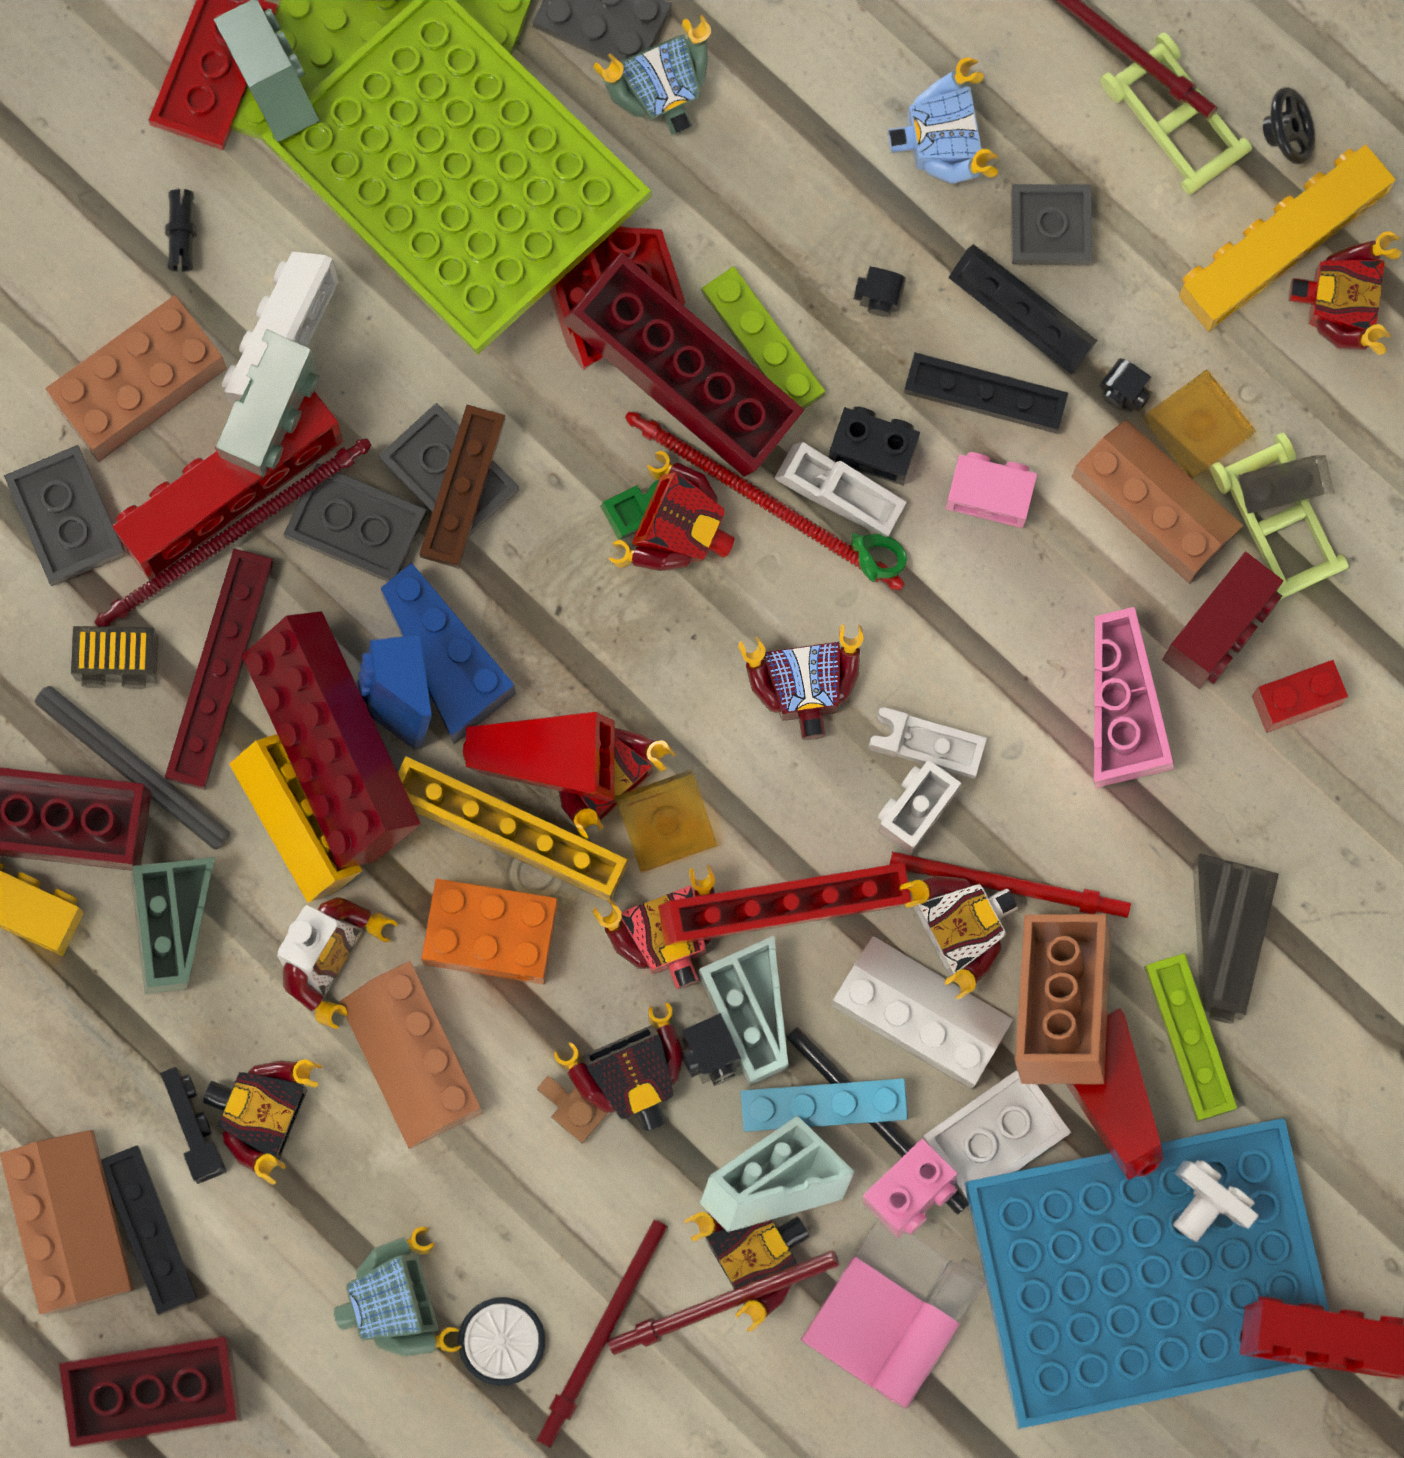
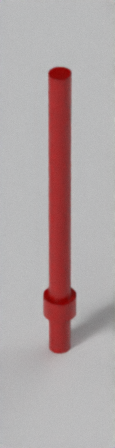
[890,851,1131,918]

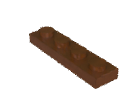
[420,404,506,569]

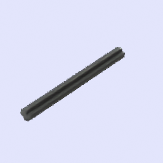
[35,686,230,850]

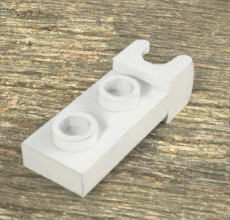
[868,707,987,779]

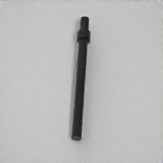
[786,1027,969,1215]

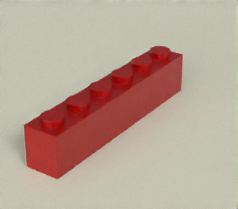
[658,862,912,946]

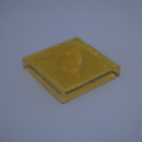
[1143,369,1256,479]
[615,769,717,873]

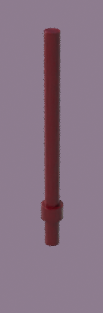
[1056,0,1218,119]
[536,1219,668,1448]
[608,1250,840,1355]

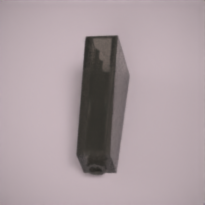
[1193,853,1279,1024]

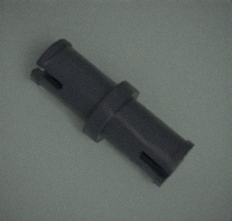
[165,189,197,272]

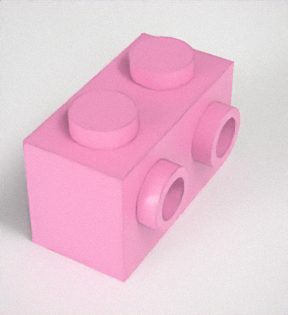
[945,452,1037,528]
[863,1138,957,1238]

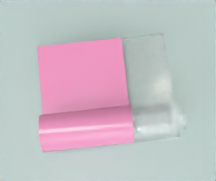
[800,1218,986,1409]

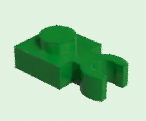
[600,480,659,540]

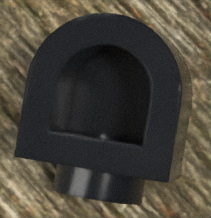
[853,266,906,317]
[1100,358,1152,412]

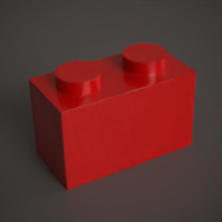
[1252,660,1348,733]

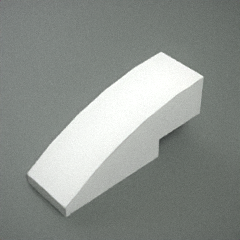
[774,442,907,537]

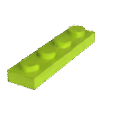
[701,266,825,409]
[1144,953,1237,1122]

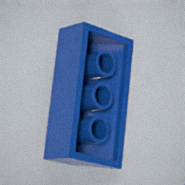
[357,634,432,749]

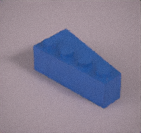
[381,563,516,744]

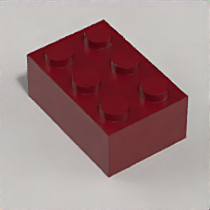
[1162,551,1284,690]

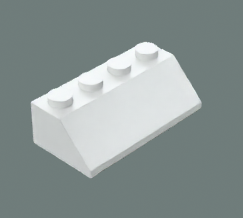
[222,251,339,405]
[831,936,1013,1090]

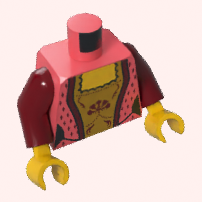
[593,864,715,990]

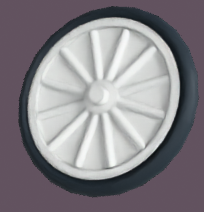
[458,1297,545,1386]

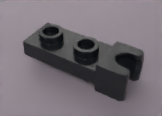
[160,1067,227,1184]

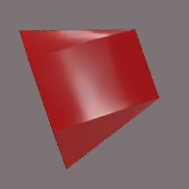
[549,227,685,370]

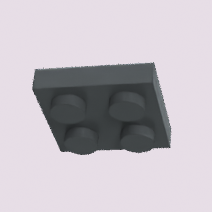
[1011,184,1092,265]

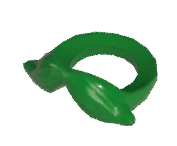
[851,533,907,582]

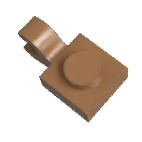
[537,1076,608,1144]

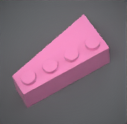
[1094,607,1174,788]

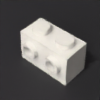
[877,759,961,855]

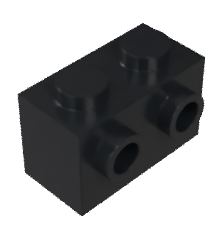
[828,406,920,486]
[682,1013,741,1086]

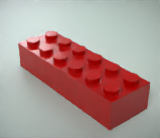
[112,391,344,582]

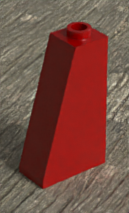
[463,712,615,801]
[1066,1008,1164,1180]

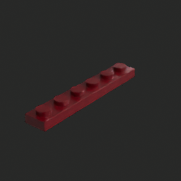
[165,548,274,790]

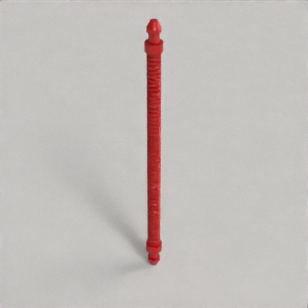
[625,411,905,590]

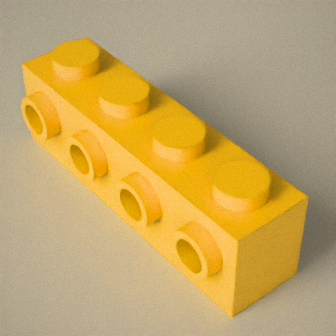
[229,734,362,903]

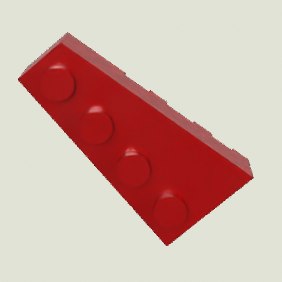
[1239,1297,1404,1380]

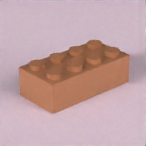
[45,295,227,462]
[1015,914,1111,1084]

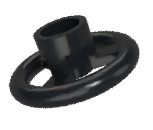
[1263,87,1315,164]

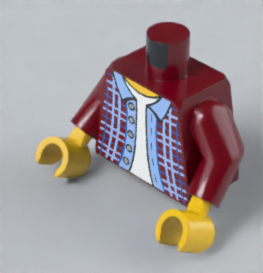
[738,624,864,740]

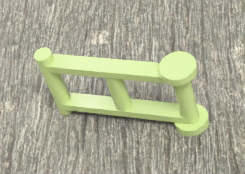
[1100,32,1252,195]
[1210,432,1349,600]

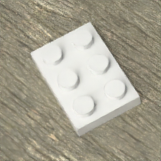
[922,1069,1071,1201]

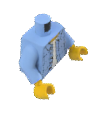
[888,57,998,184]

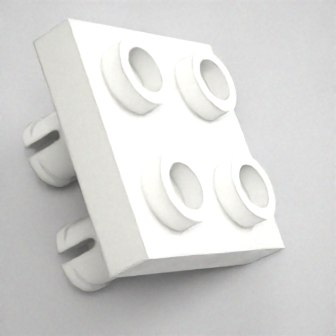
[1173,1160,1259,1242]

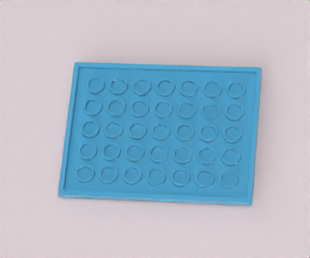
[964,1118,1329,1429]

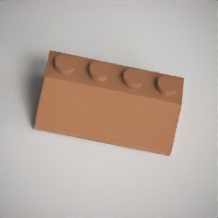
[1072,419,1243,584]
[339,961,483,1149]
[0,1130,134,1315]

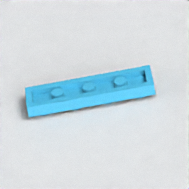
[741,1079,908,1132]

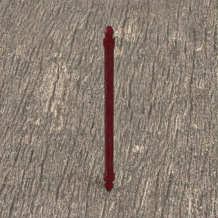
[94,438,372,629]

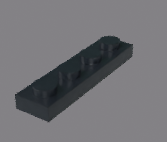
[948,244,1097,375]
[904,352,1068,434]
[101,1145,198,1316]

